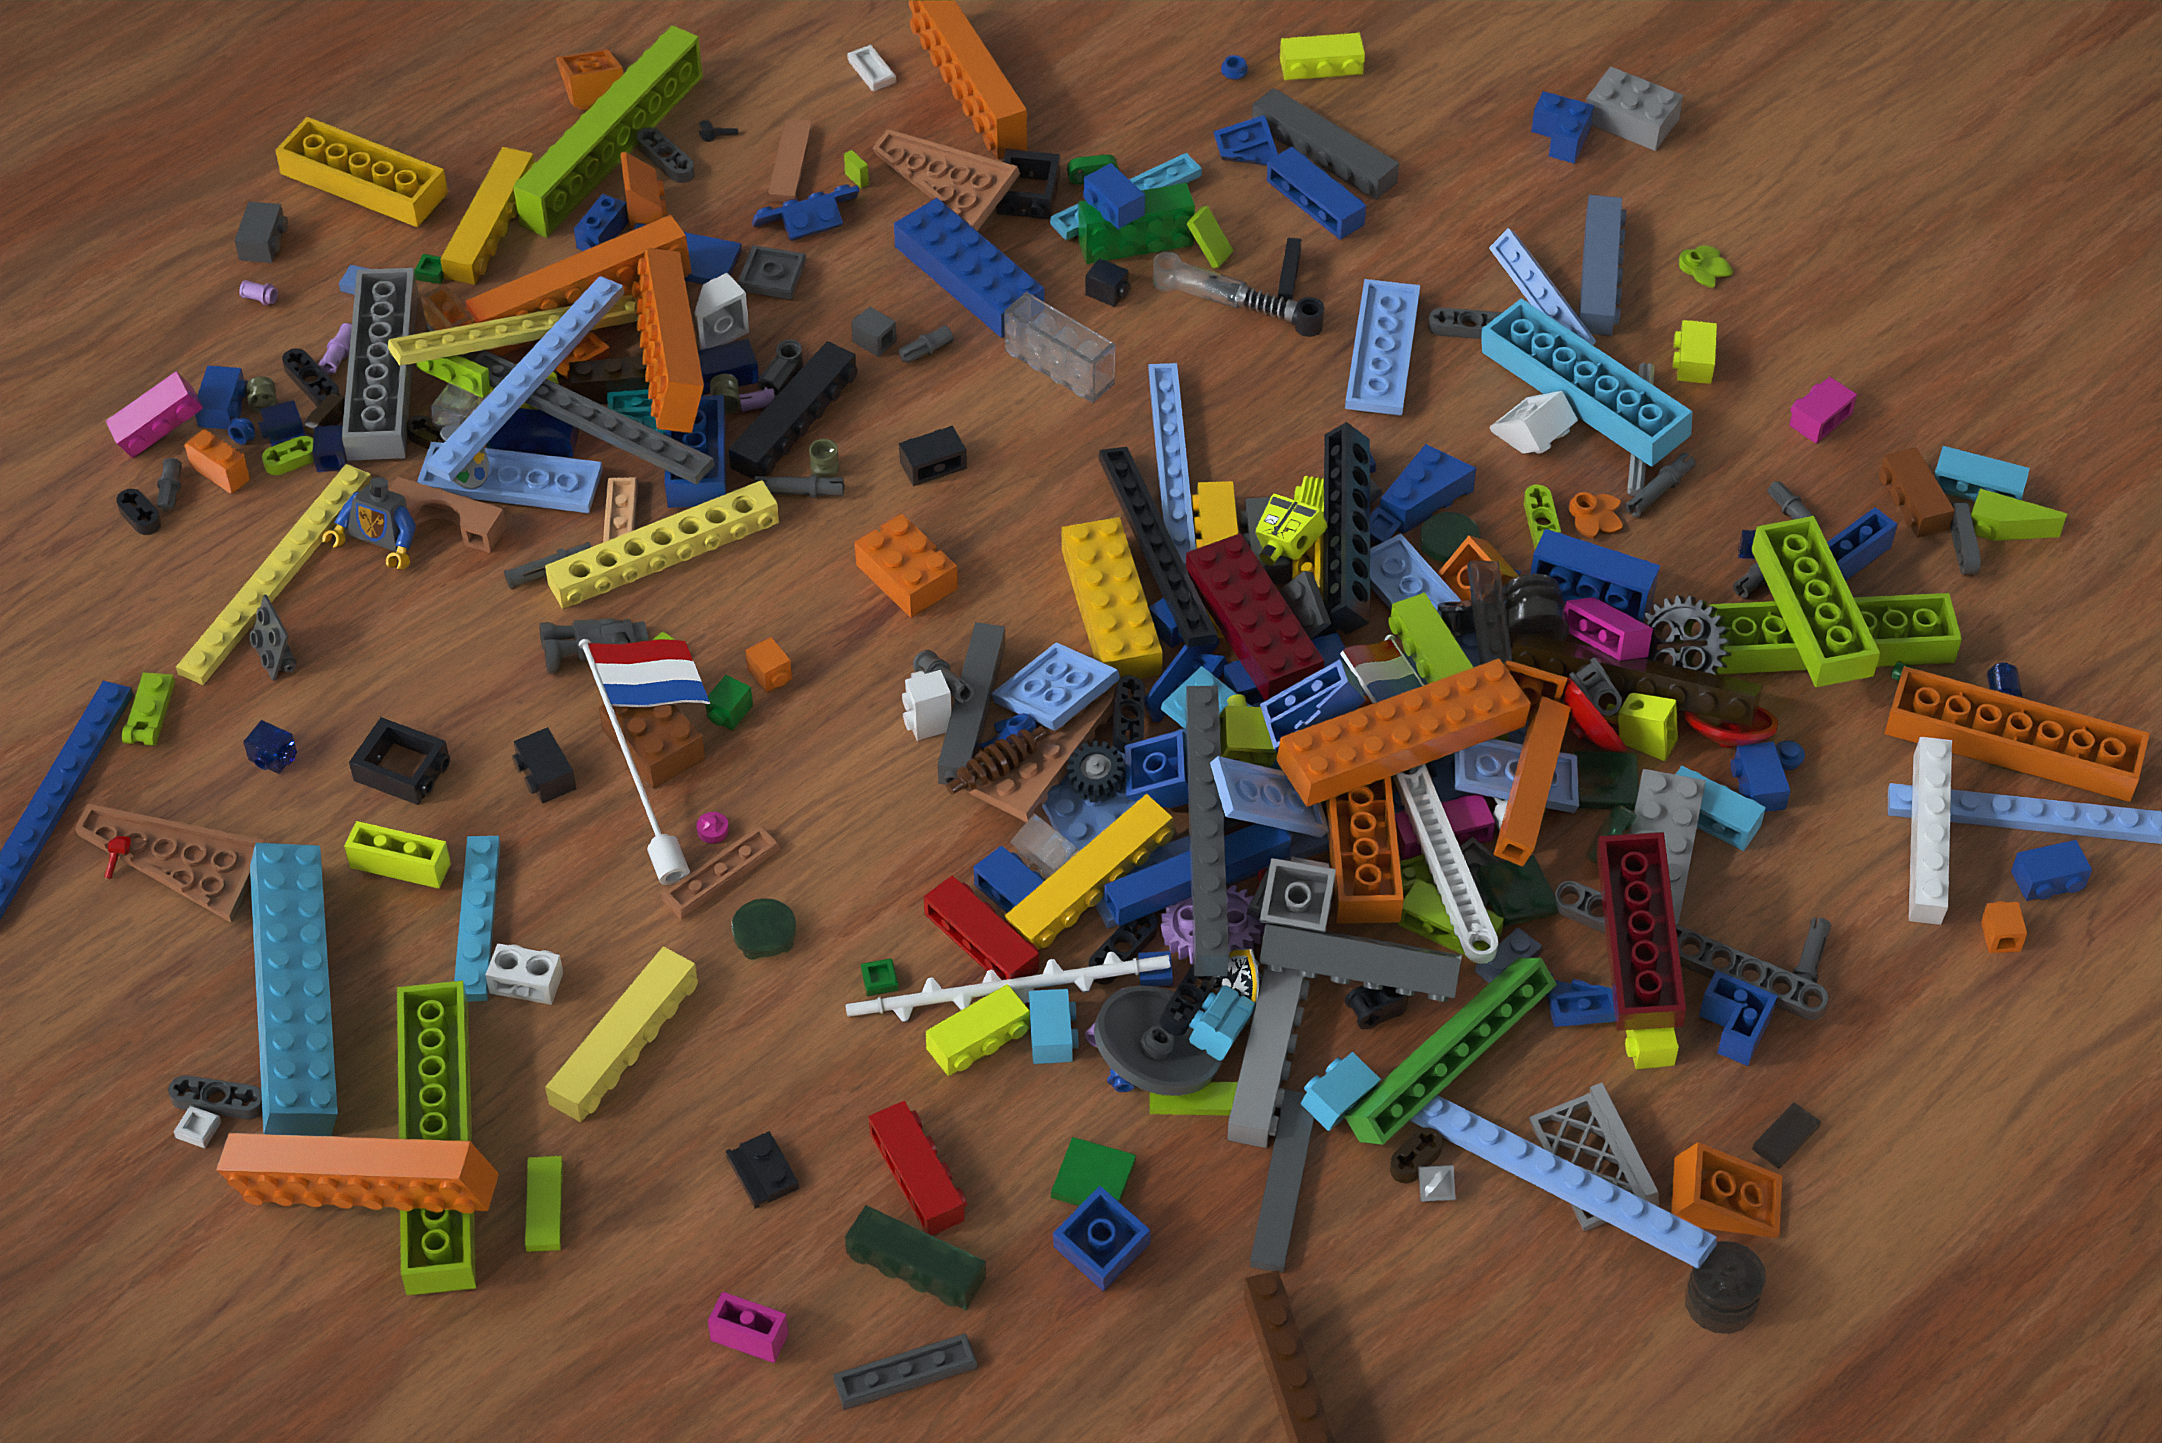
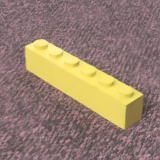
[545,946,698,1122]

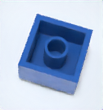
[1053,1186,1150,1292]

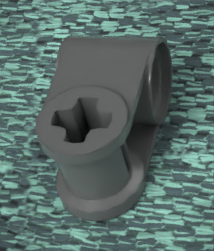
[1569,657,1622,717]

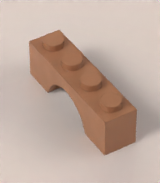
[388,477,506,553]

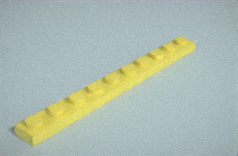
[388,295,639,366]
[176,464,372,685]

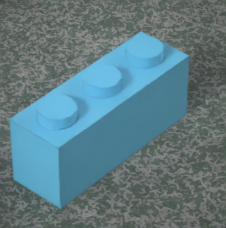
[1934,446,2030,502]
[1675,766,1766,851]

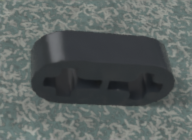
[116,489,161,535]

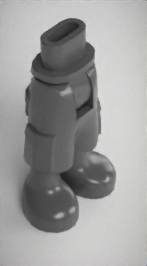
[539,618,648,674]

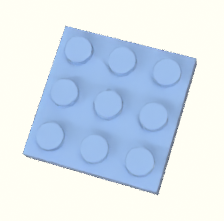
[991,642,1120,731]

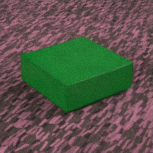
[414,254,444,285]
[860,958,899,996]

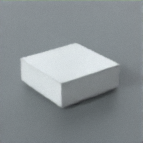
[174,1105,222,1148]

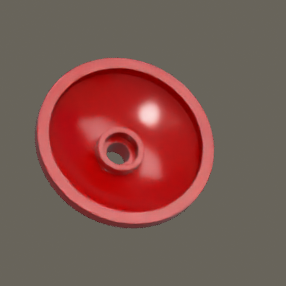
[1563,677,1628,753]
[1684,707,1778,748]

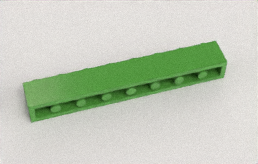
[1344,958,1557,1144]

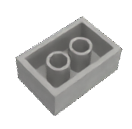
[1586,67,1683,151]

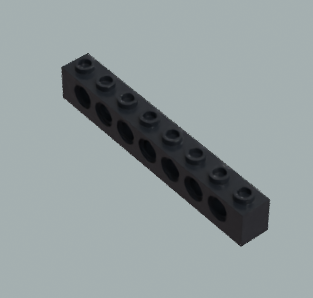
[1323,422,1370,635]

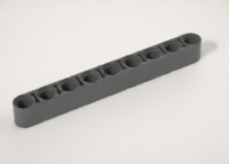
[1555,881,1828,1020]

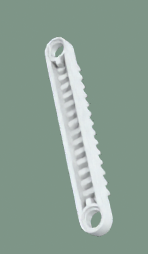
[1393,764,1498,964]

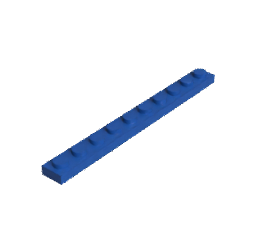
[0,680,133,920]

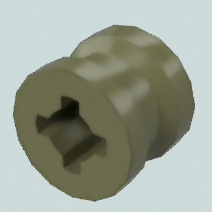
[246,376,277,413]

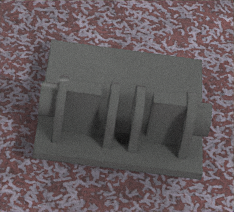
[250,595,297,681]

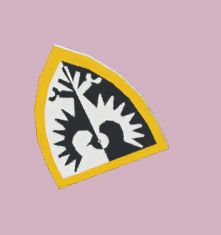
[1212,949,1263,1025]

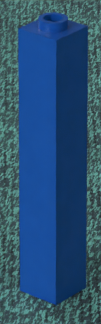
[1104,824,1293,927]

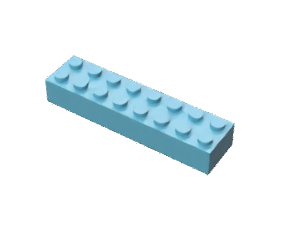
[1482,298,1692,467]

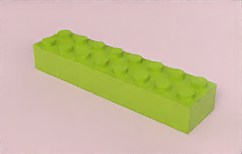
[1707,593,1962,674]

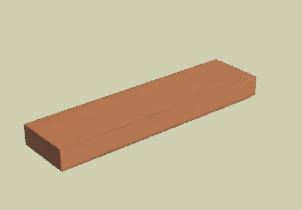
[768,119,812,202]
[661,825,781,920]

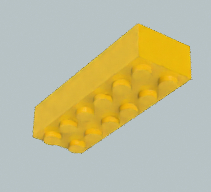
[275,117,448,228]
[1062,517,1163,683]

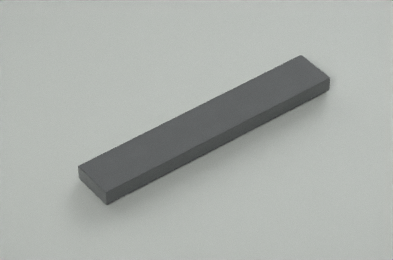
[1250,1090,1314,1273]

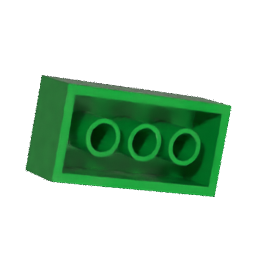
[1078,183,1195,264]

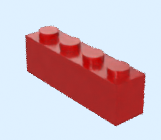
[923,875,1039,980]
[868,1100,967,1237]

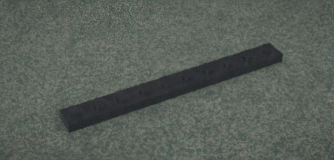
[1099,446,1218,648]

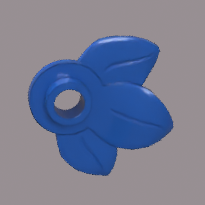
[979,713,1036,750]

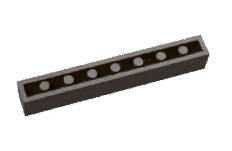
[1511,633,1762,725]

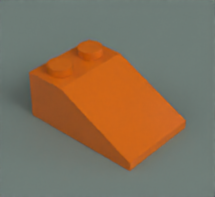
[556,49,623,110]
[1671,1142,1782,1238]

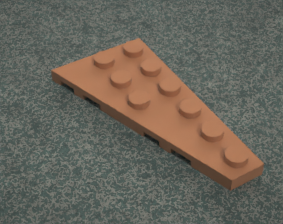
[873,129,1020,231]
[968,687,1115,823]
[75,804,266,923]

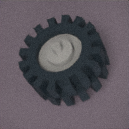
[1067,741,1126,802]

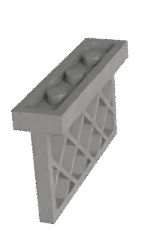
[1529,1082,1659,1232]

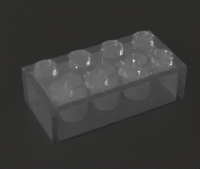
[1004,292,1115,403]

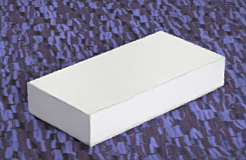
[848,45,896,92]

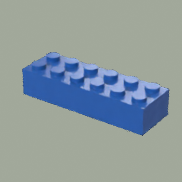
[894,198,1045,338]

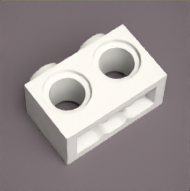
[486,943,563,1005]

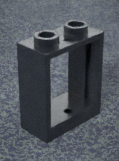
[996,149,1060,220]
[349,717,450,805]

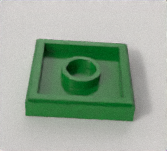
[1051,1137,1136,1206]

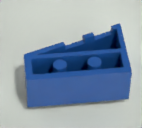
[1380,444,1476,534]
[1260,659,1366,753]

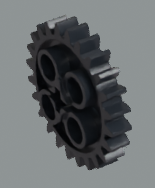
[1642,595,1732,675]

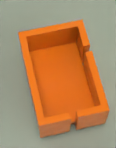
[854,513,958,618]

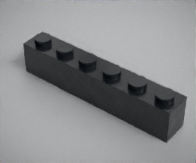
[728,341,858,480]

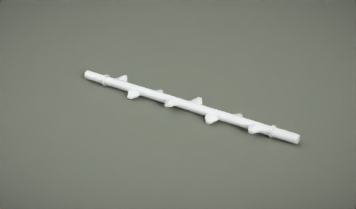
[846,952,1170,1022]

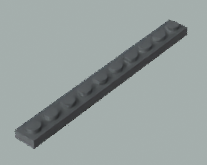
[472,350,715,485]

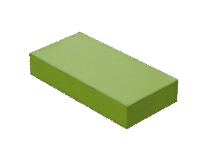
[1186,206,1234,268]

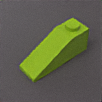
[1971,489,2067,541]

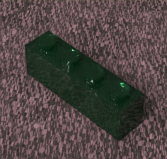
[845,1205,986,1310]

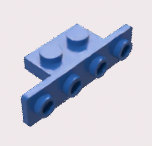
[752,184,860,241]
[1145,637,1228,722]

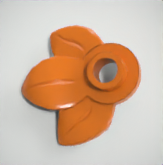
[1569,492,1623,538]

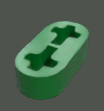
[1066,154,1119,185]

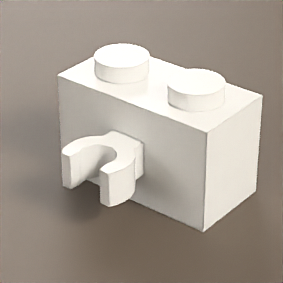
[902,670,951,741]

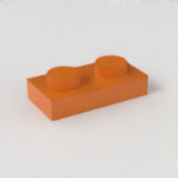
[555,332,610,379]

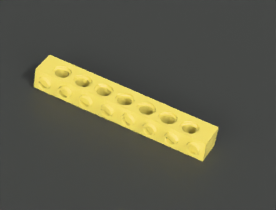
[545,480,779,609]

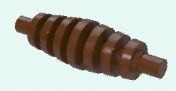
[946,726,1047,795]

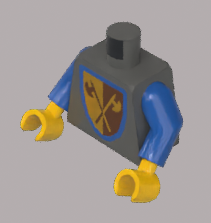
[322,477,416,569]

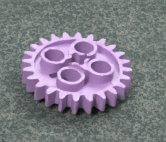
[1161,885,1266,964]

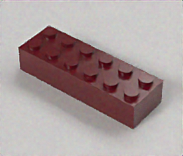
[1186,533,1324,701]
[1597,832,1686,1031]

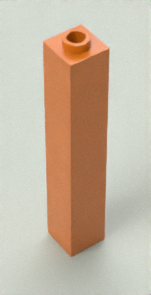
[1494,696,1571,867]

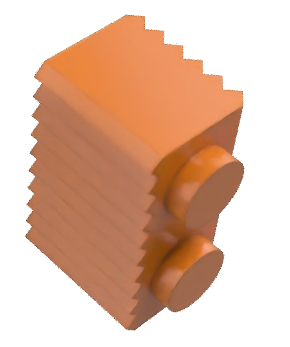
[184,429,250,494]

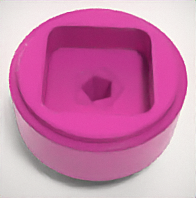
[696,812,729,844]

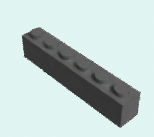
[1252,88,1399,200]
[1259,923,1462,1002]

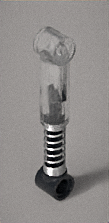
[1153,252,1325,337]

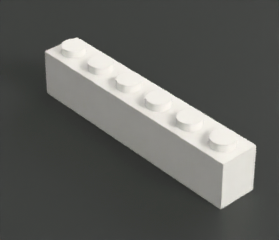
[1909,737,1952,925]

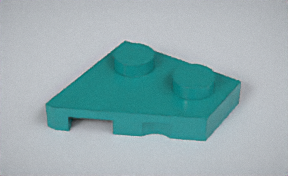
[607,389,665,435]

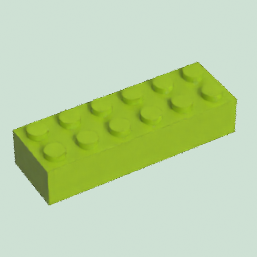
[1752,516,1880,688]

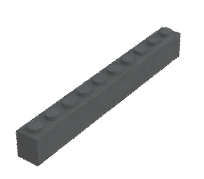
[1185,686,1229,976]

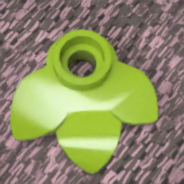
[1679,246,1733,288]

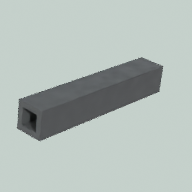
[938,622,1005,785]

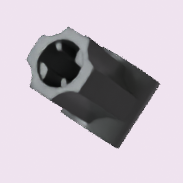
[757,339,804,395]

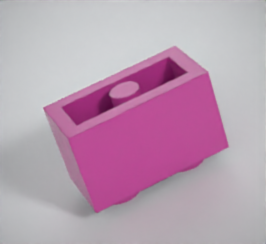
[1789,376,1857,444]
[708,1292,789,1363]

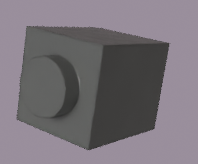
[851,306,897,357]

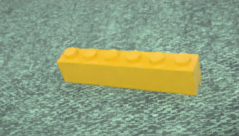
[440,147,535,285]
[1192,481,1238,638]
[1005,794,1175,950]

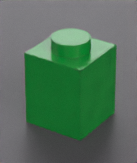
[705,675,753,731]

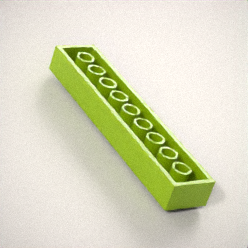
[513,25,703,238]
[397,981,476,1296]

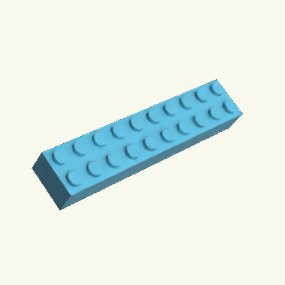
[250,843,338,1136]

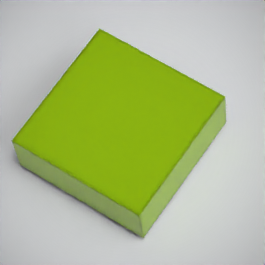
[844,150,869,189]

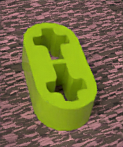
[262,436,318,475]

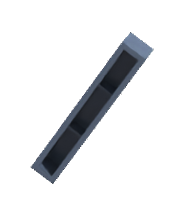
[1579,195,1626,336]

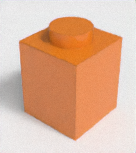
[745,637,792,693]
[1981,901,2027,953]

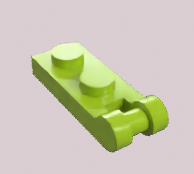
[122,672,175,746]

